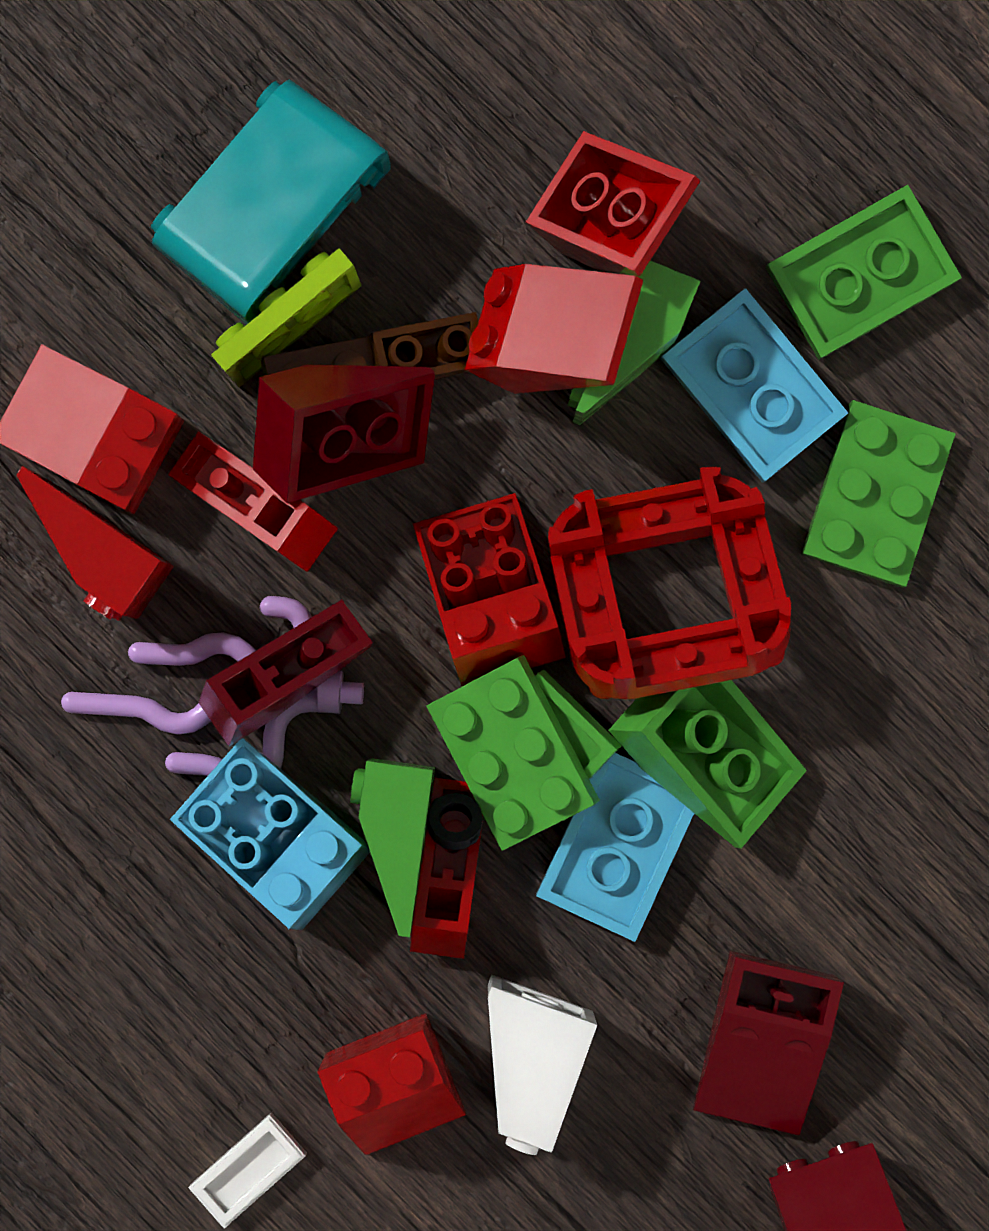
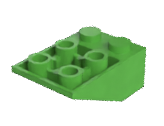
[568,261,700,425]

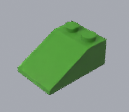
[608,680,807,848]
[350,758,435,937]

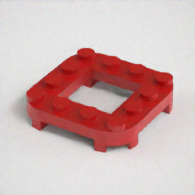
[548,467,791,699]

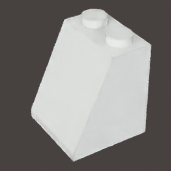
[488,974,597,1155]

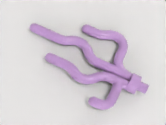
[61,596,364,776]

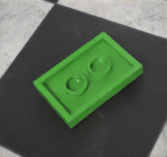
[765,185,962,360]
[801,400,956,588]
[426,655,600,851]

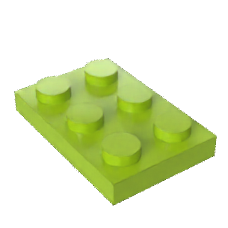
[211,248,362,388]

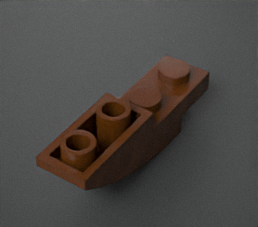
[261,312,478,380]

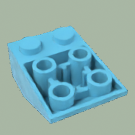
[170,738,370,930]

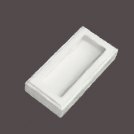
[188,1112,307,1229]

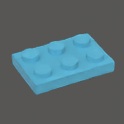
[661,288,848,483]
[536,753,694,942]

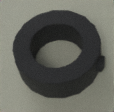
[428,793,483,850]

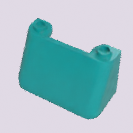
[151,79,391,325]

